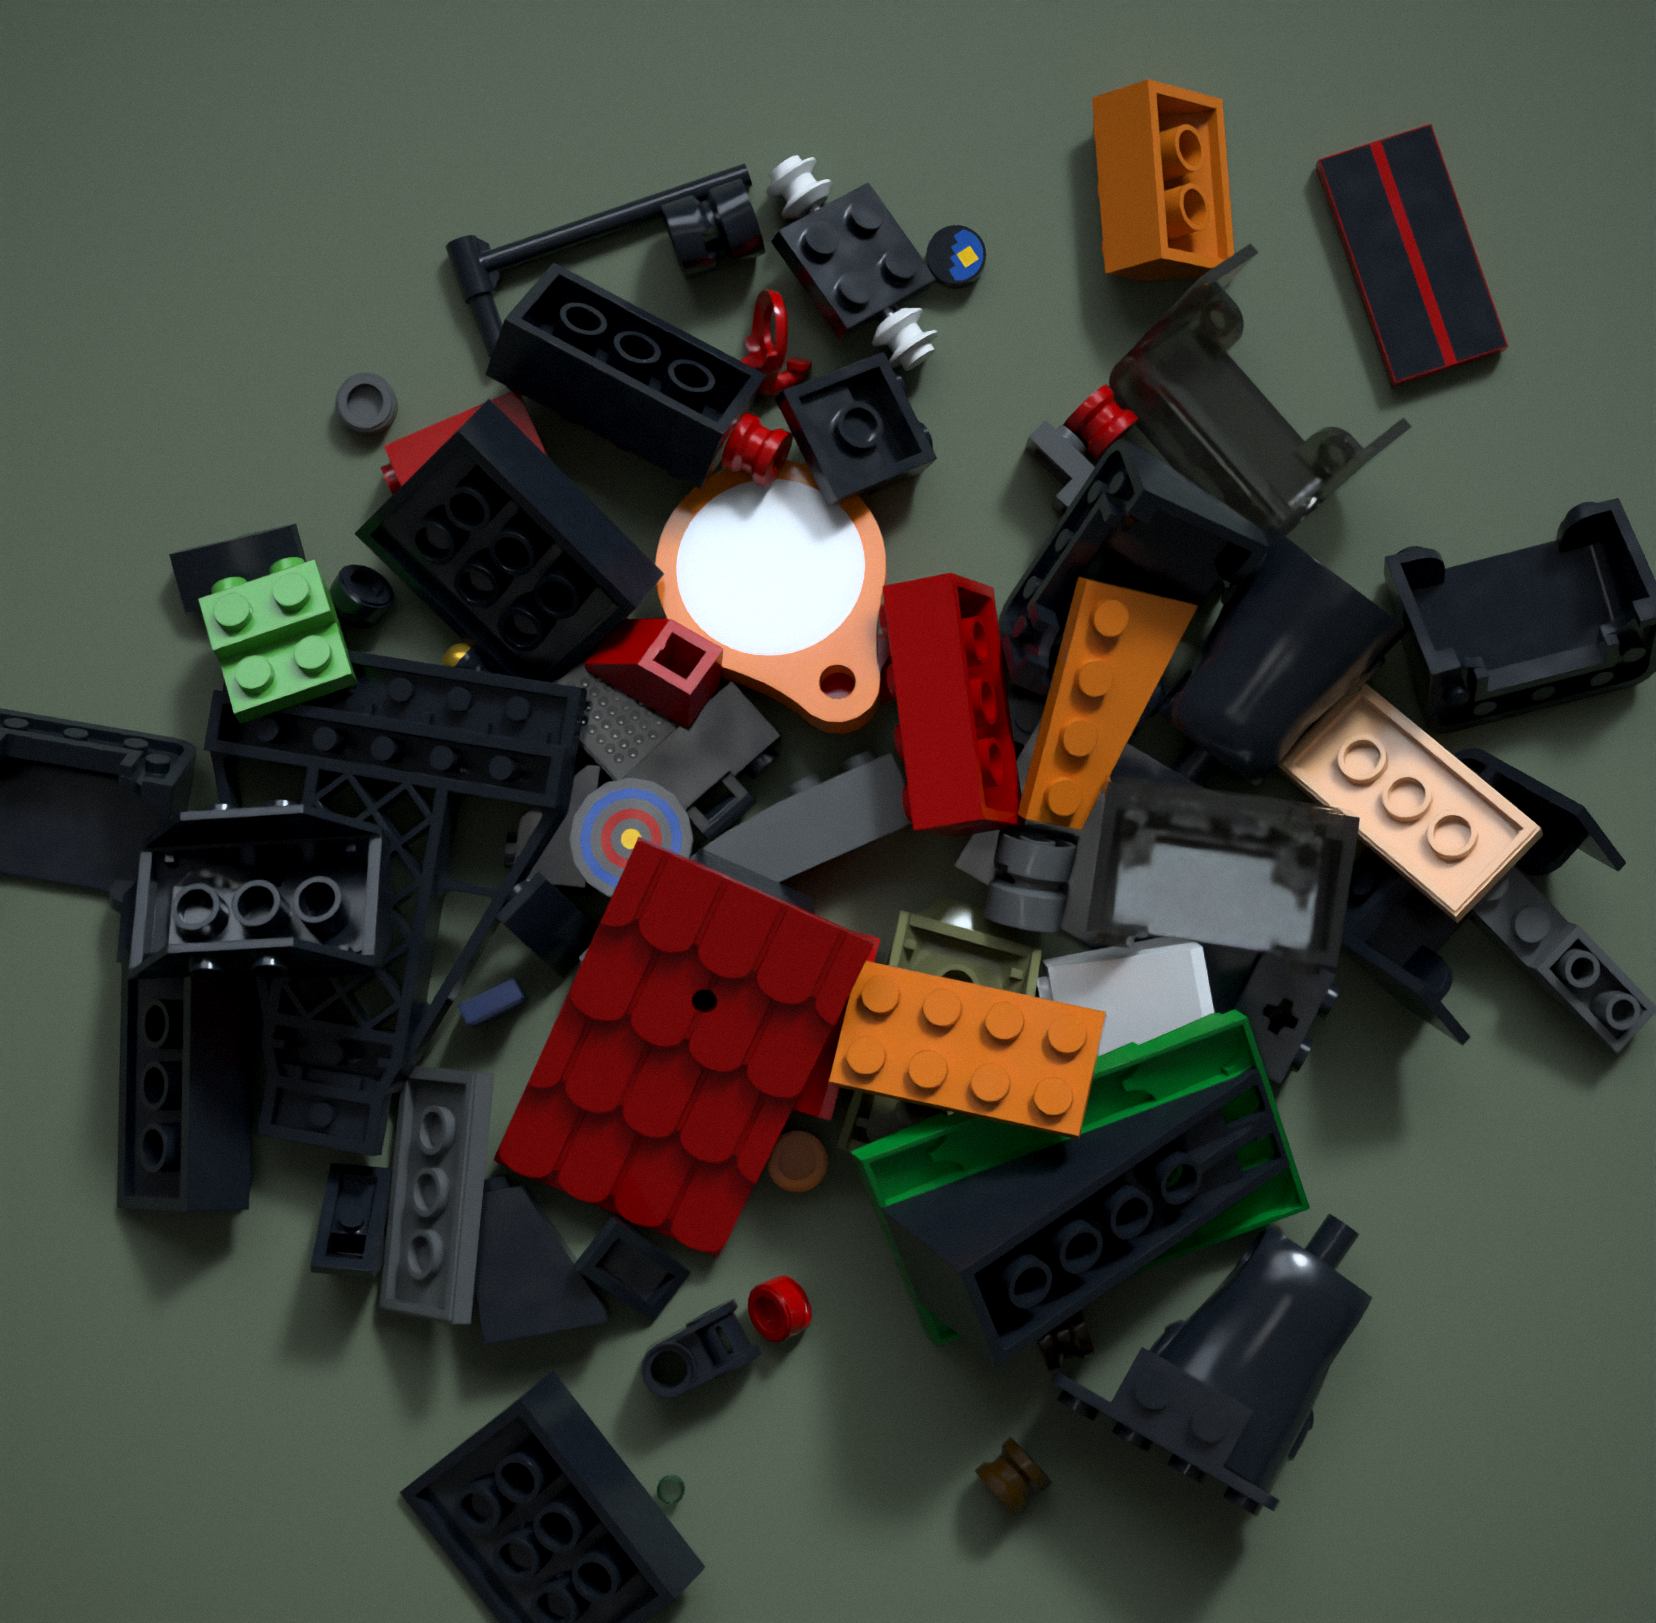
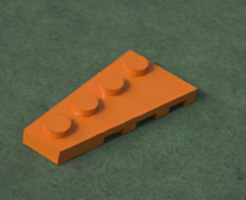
[1017,577,1198,830]

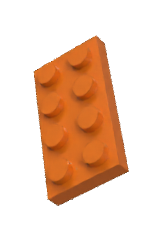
[829,961,1107,1140]

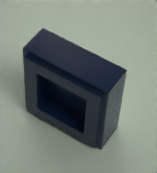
[458,978,528,1027]

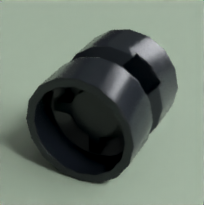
[661,179,765,280]

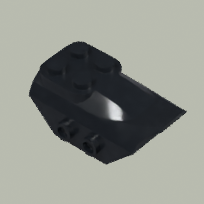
[116,800,394,982]

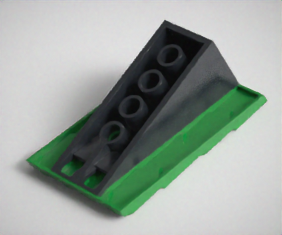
[850,1009,1310,1367]

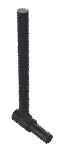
[445,163,752,357]

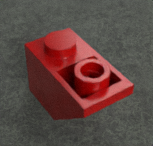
[585,619,723,729]

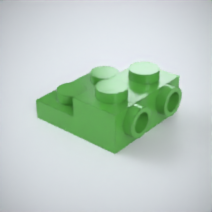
[198,557,357,724]

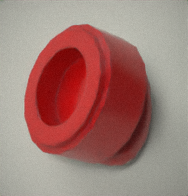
[747,1275,812,1343]

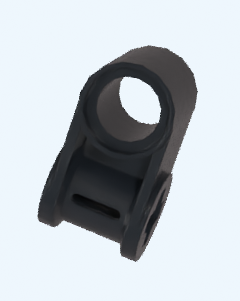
[641,1299,762,1398]

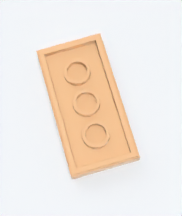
[1277,683,1543,923]

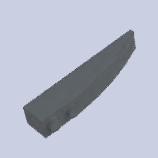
[579,748,913,963]

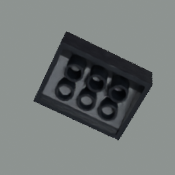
[354,399,664,683]
[400,1371,705,1623]

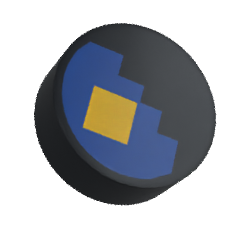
[926,225,986,289]

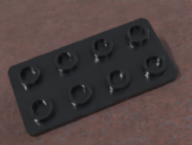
[1051,1347,1281,1516]

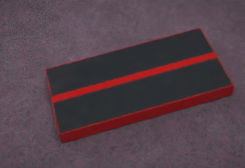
[1315,124,1508,387]

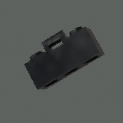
[621,681,781,842]

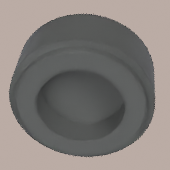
[335,373,398,436]

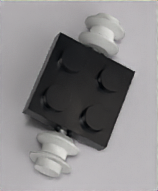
[766,155,938,371]

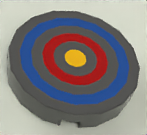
[569,777,694,897]

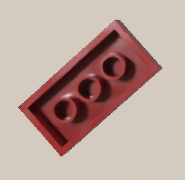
[879,573,1025,837]

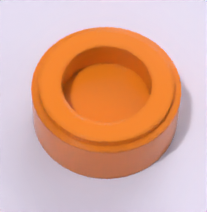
[767,1130,828,1192]

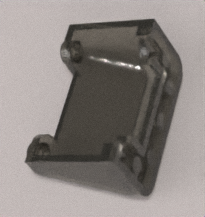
[1085,775,1360,975]

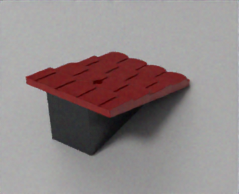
[493,837,875,1258]

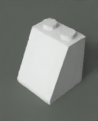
[1036,933,1214,1056]

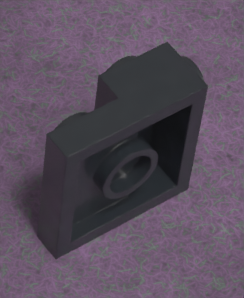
[775,352,937,507]

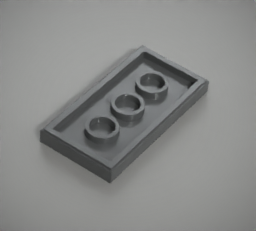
[379,1066,494,1324]

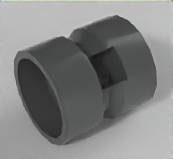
[983,830,1076,932]

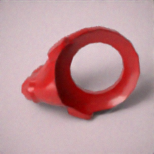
[740,290,812,397]

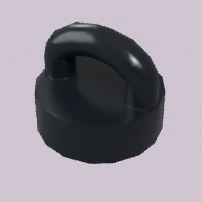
[329,564,394,628]

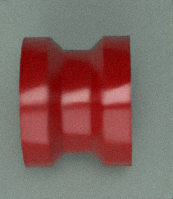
[1063,384,1139,460]
[721,413,793,488]

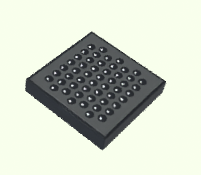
[552,618,681,781]

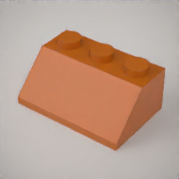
[1092,79,1236,281]

